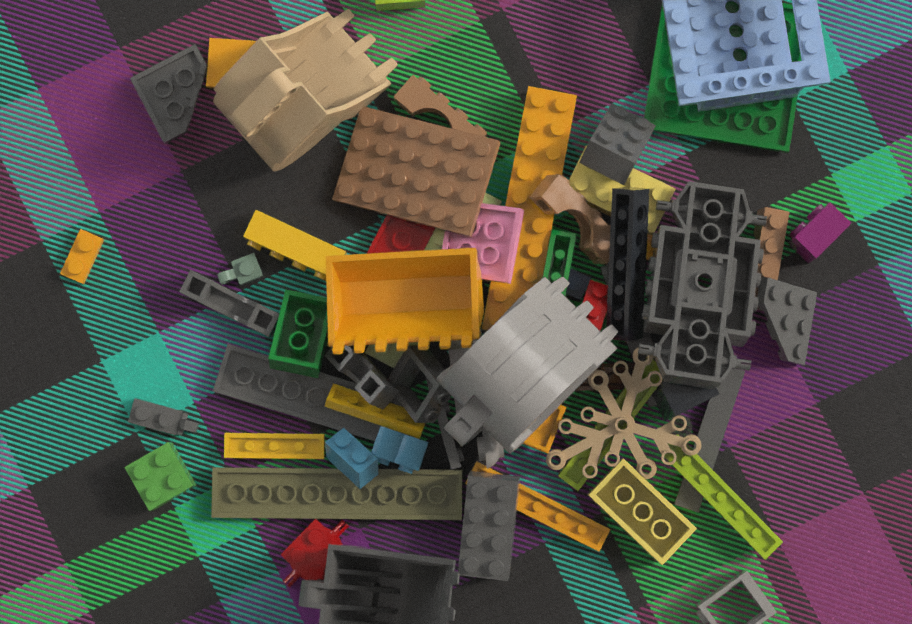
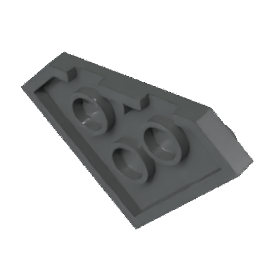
[130,44,207,144]
[757,277,817,365]

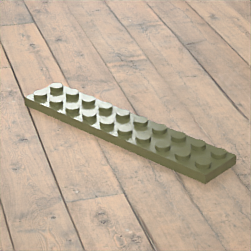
[211,467,462,520]

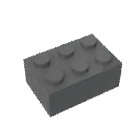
[579,103,656,185]

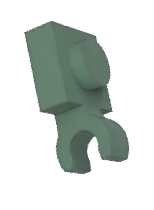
[217,253,263,286]

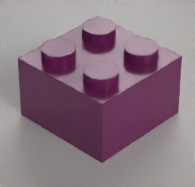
[787,202,851,263]

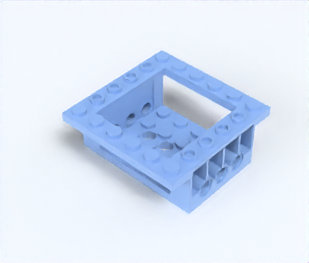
[662,0,830,112]

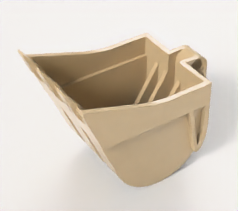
[213,9,398,171]

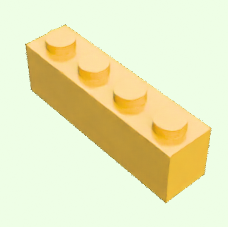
[243,210,347,281]

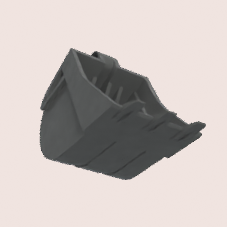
[298,544,460,624]

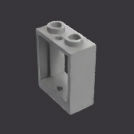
[696,570,777,624]

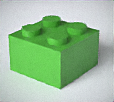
[125,442,197,511]

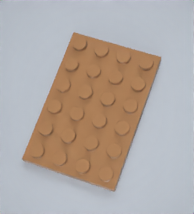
[333,107,500,238]

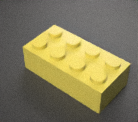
[569,145,675,235]
[587,458,697,565]

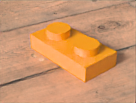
[60,229,104,284]

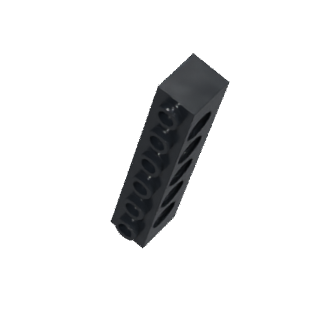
[606,187,649,342]

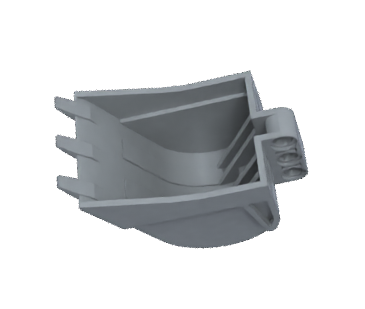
[436,277,618,454]

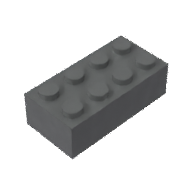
[458,471,520,581]

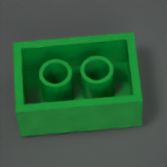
[268,289,328,378]

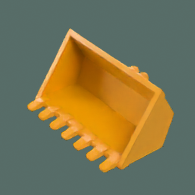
[326,248,484,354]

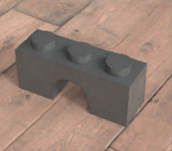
[324,345,400,410]

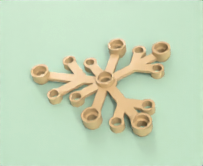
[546,347,701,479]

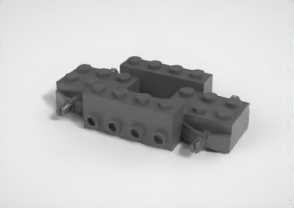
[638,181,767,389]

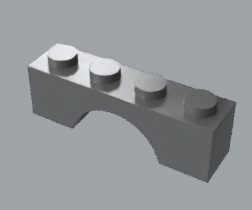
[179,270,279,338]

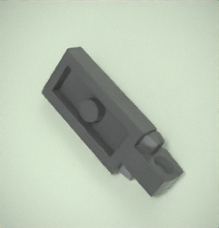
[128,398,199,435]

